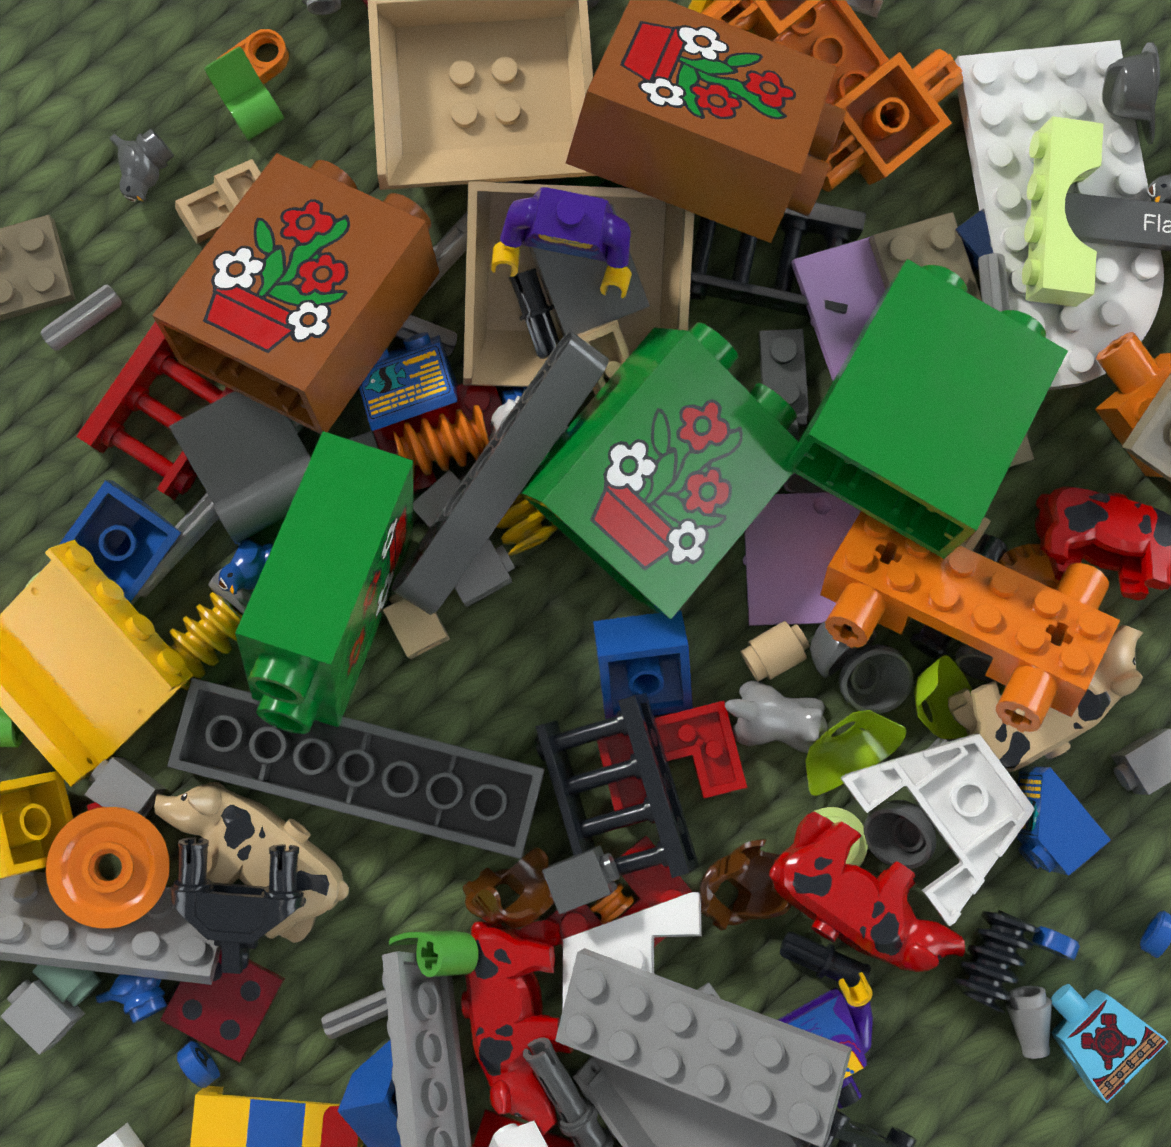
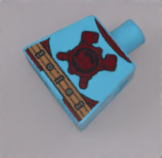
[1051,984,1168,1103]

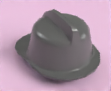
[1102,42,1160,144]

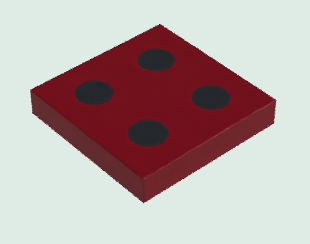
[160,948,285,1063]

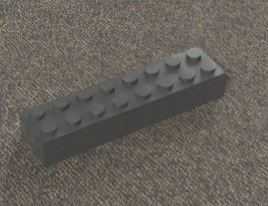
[167,678,545,859]

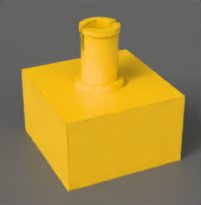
[0,771,73,880]

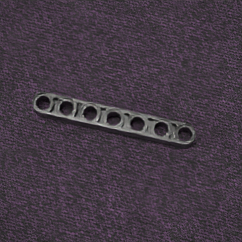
[392,331,609,615]

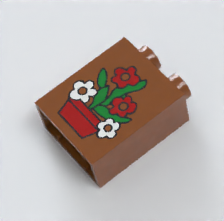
[566,0,846,243]
[152,153,440,434]

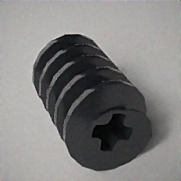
[953,910,1040,1013]

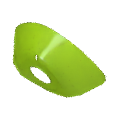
[914,655,972,739]
[806,710,907,796]

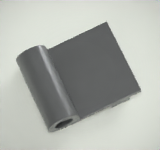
[169,391,311,544]

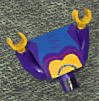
[491,187,632,298]
[777,972,873,1109]

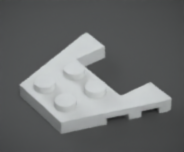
[840,733,1035,926]
[563,892,702,1007]

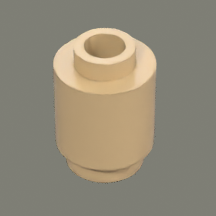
[740,621,810,682]

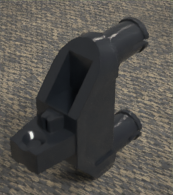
[171,838,304,974]

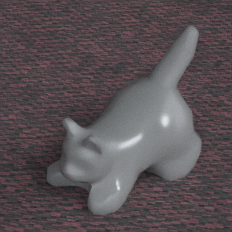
[725,681,828,753]

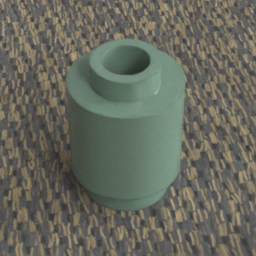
[33,965,102,1008]

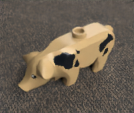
[948,625,1143,772]
[154,782,349,943]

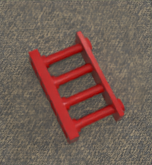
[76,321,234,500]

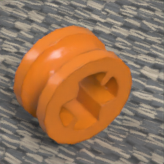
[589,883,634,925]

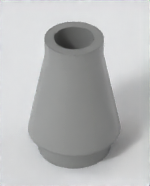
[1006,986,1052,1059]

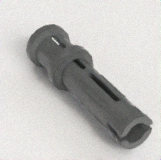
[523,1037,614,1147]

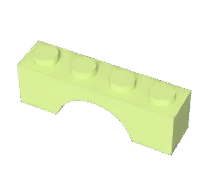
[1022,116,1104,307]

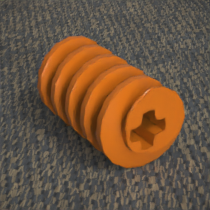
[394,405,489,479]

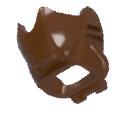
[700,839,791,931]
[463,848,554,928]

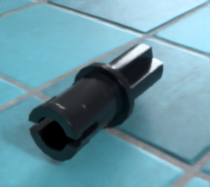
[509,268,560,359]
[779,932,871,987]

